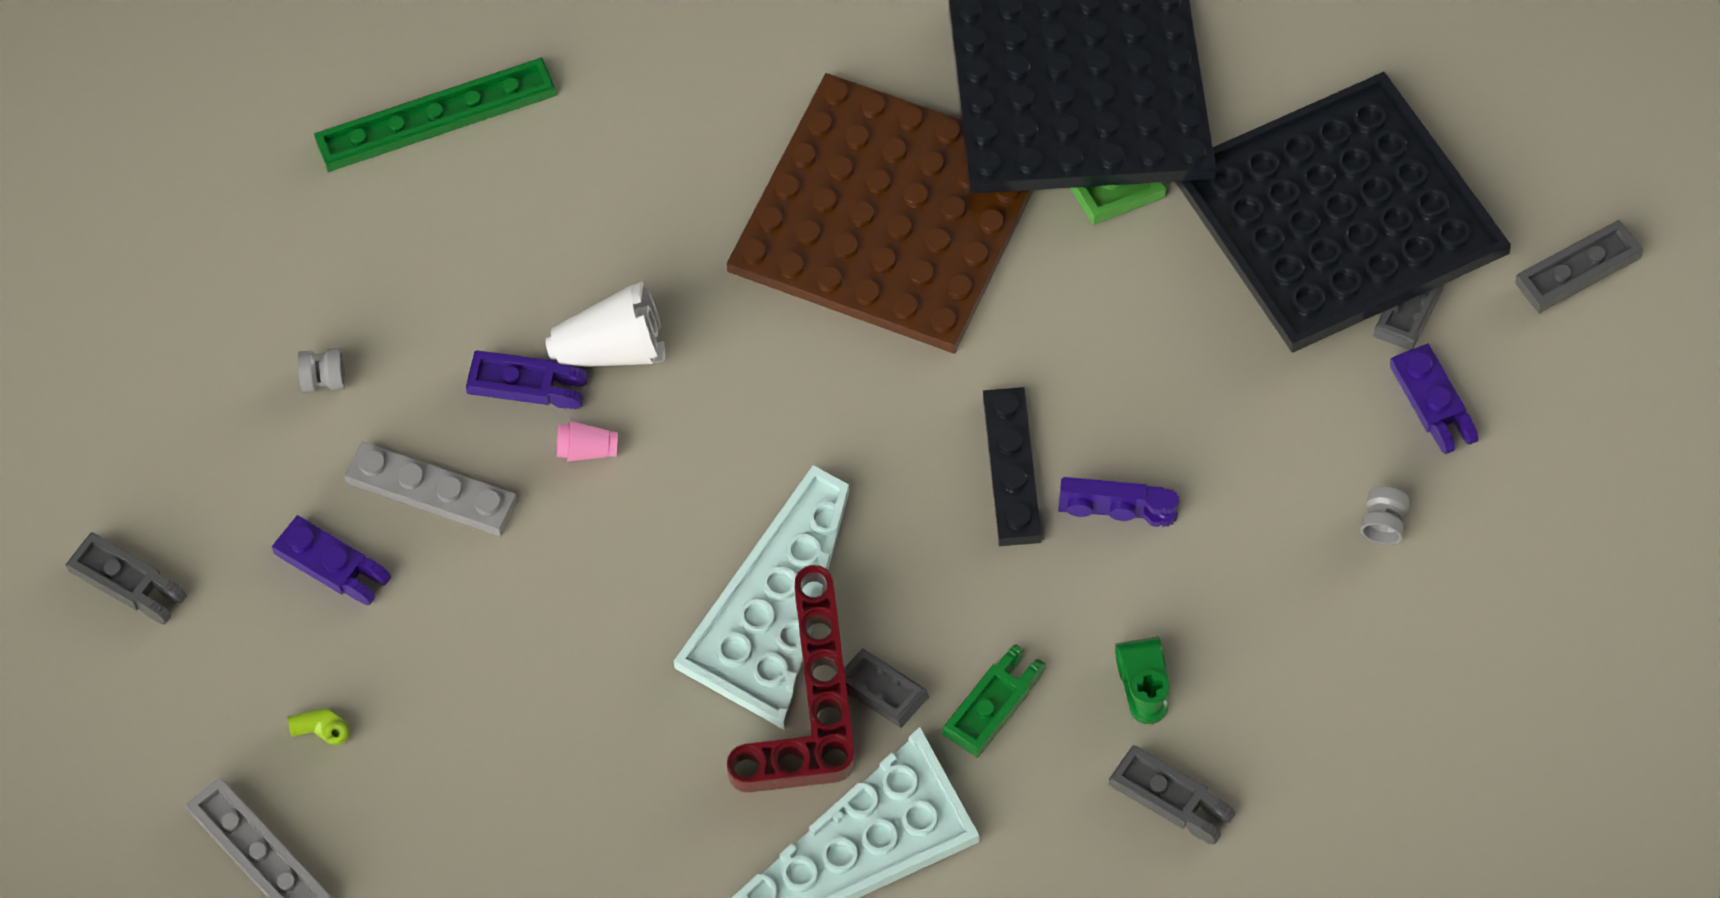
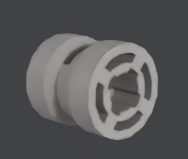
[298,348,345,393]
[1360,486,1411,545]

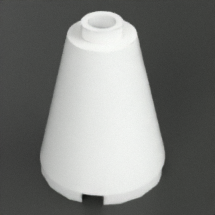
[546,281,666,367]

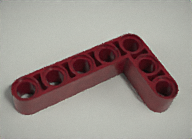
[727,565,854,792]

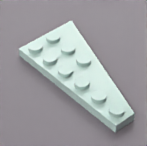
[674,465,849,730]
[732,727,979,898]

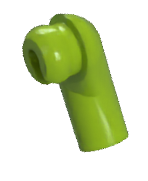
[287,708,350,746]

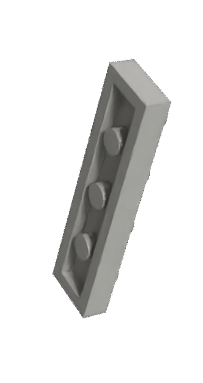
[345,441,518,537]
[186,777,331,898]

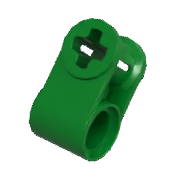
[1115,636,1169,724]

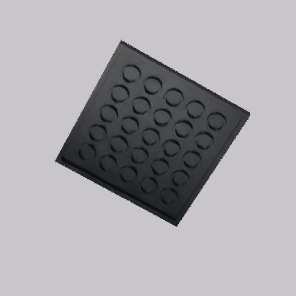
[948,0,1216,194]
[1175,72,1511,353]

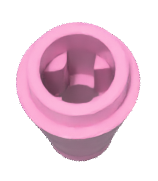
[556,420,618,462]

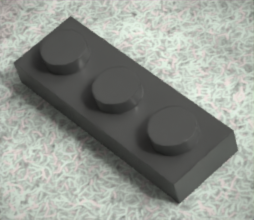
[1515,220,1643,314]

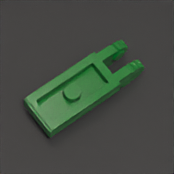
[942,644,1046,758]

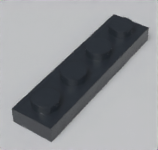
[983,387,1041,547]

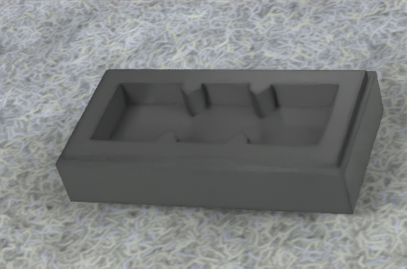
[1373,284,1444,350]
[844,648,929,728]

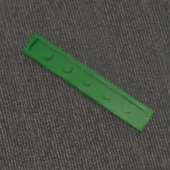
[314,57,556,172]

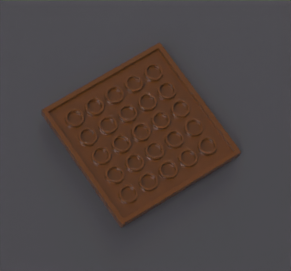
[726,73,1034,354]

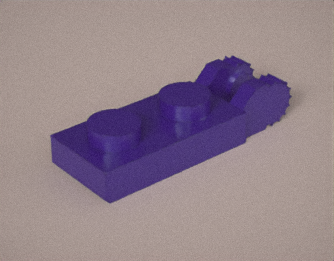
[1390,343,1479,454]
[466,350,589,410]
[1058,477,1180,527]
[272,515,391,606]

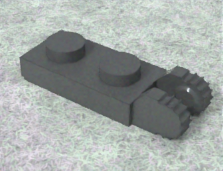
[65,532,187,624]
[1109,745,1236,845]

